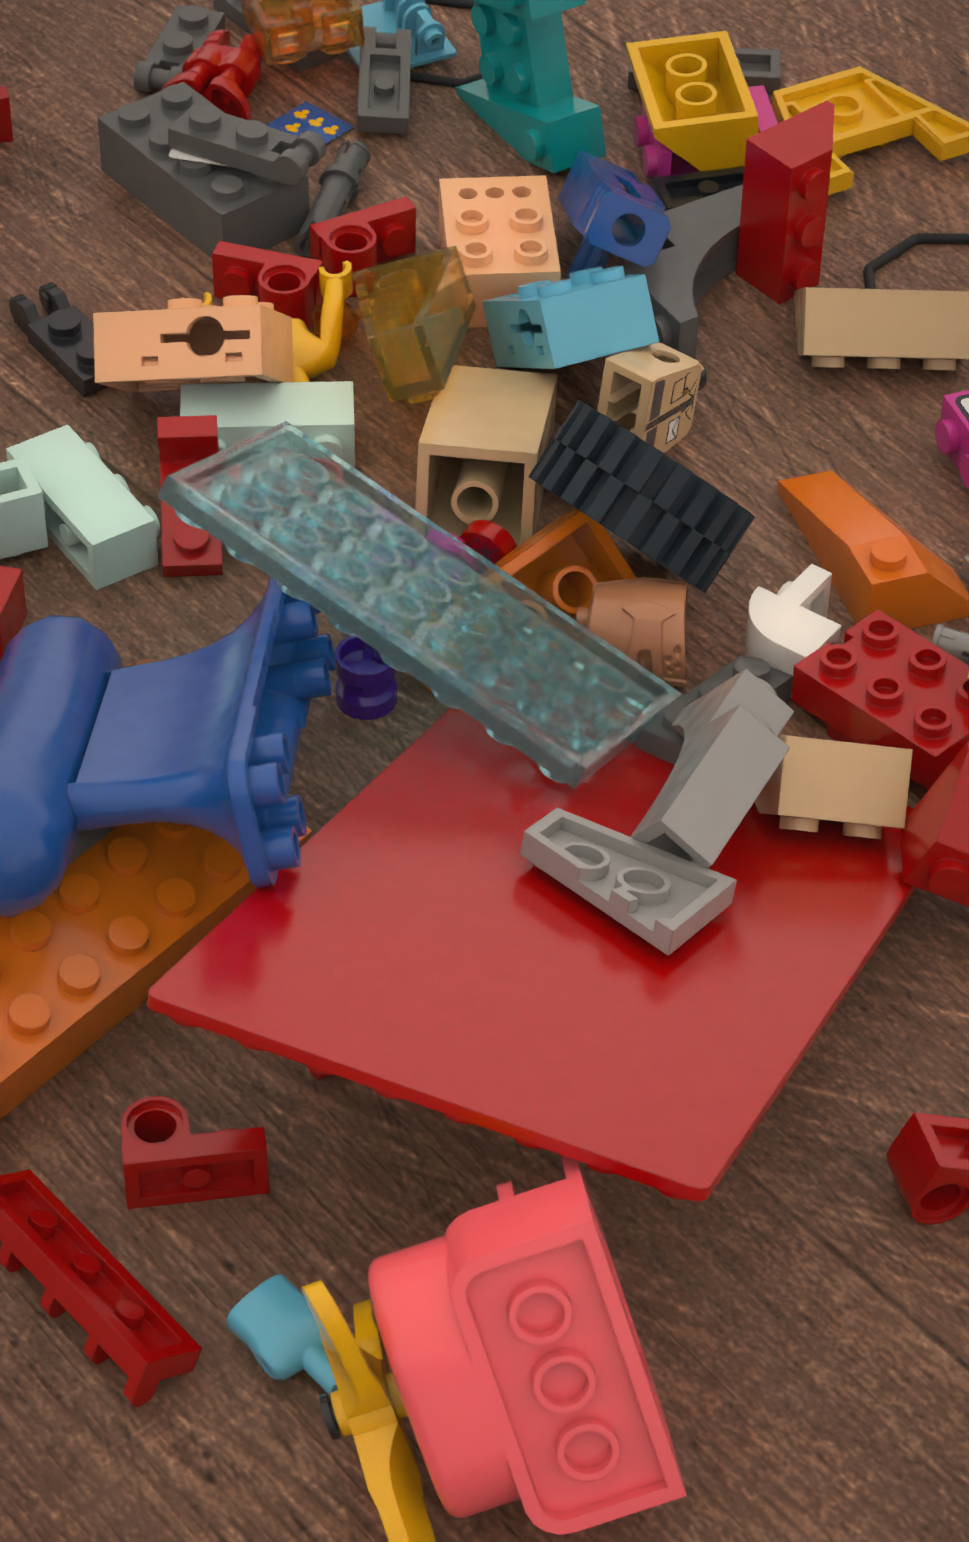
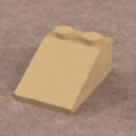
[754,735,913,839]

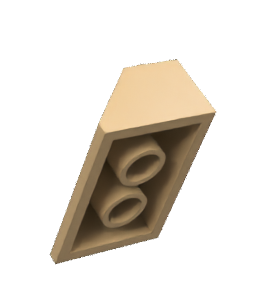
[794,287,969,371]

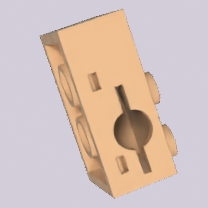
[439,175,561,329]
[93,295,294,393]

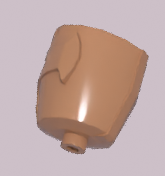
[575,577,688,688]

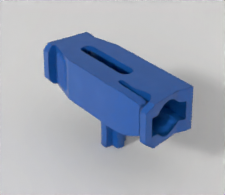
[558,150,671,279]

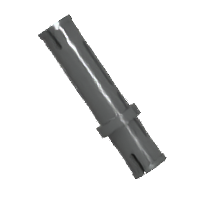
[294,140,371,259]

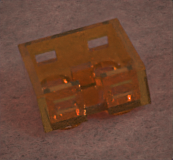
[241,0,365,65]

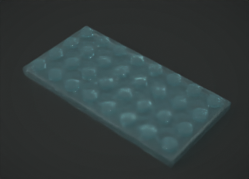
[157,421,682,789]

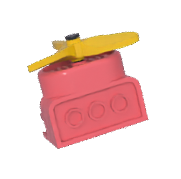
[301,1155,687,1542]

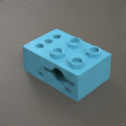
[482,266,659,369]

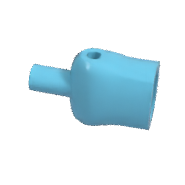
[226,1274,338,1397]

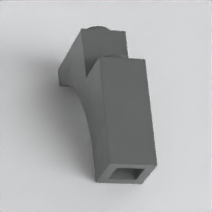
[620,184,743,359]

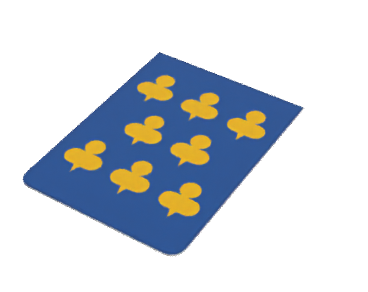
[267,101,354,144]

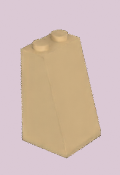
[414,364,558,546]

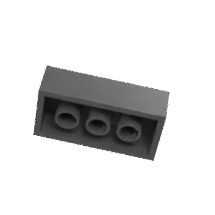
[98,82,309,259]

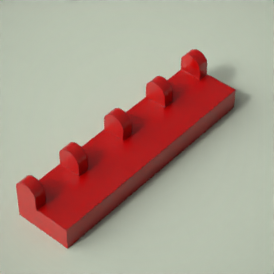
[0,1169,203,1407]

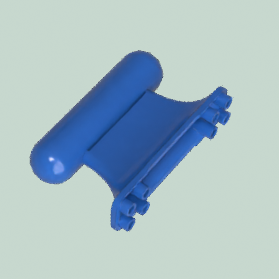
[0,567,336,918]

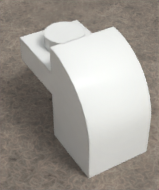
[745,564,842,698]

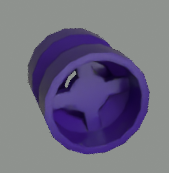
[335,633,397,720]

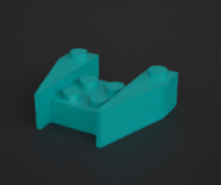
[456,0,607,173]

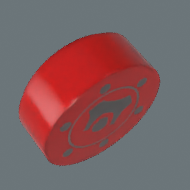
[460,520,517,571]

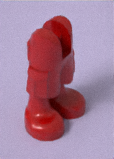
[161,30,264,120]

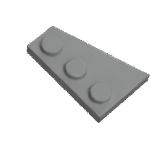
[520,808,737,956]

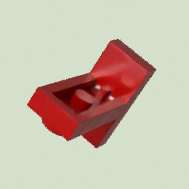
[157,415,223,577]

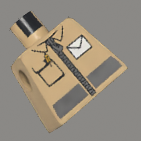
[597,343,707,453]

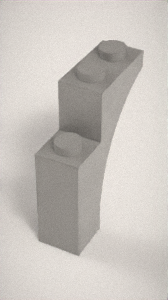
[631,669,794,868]

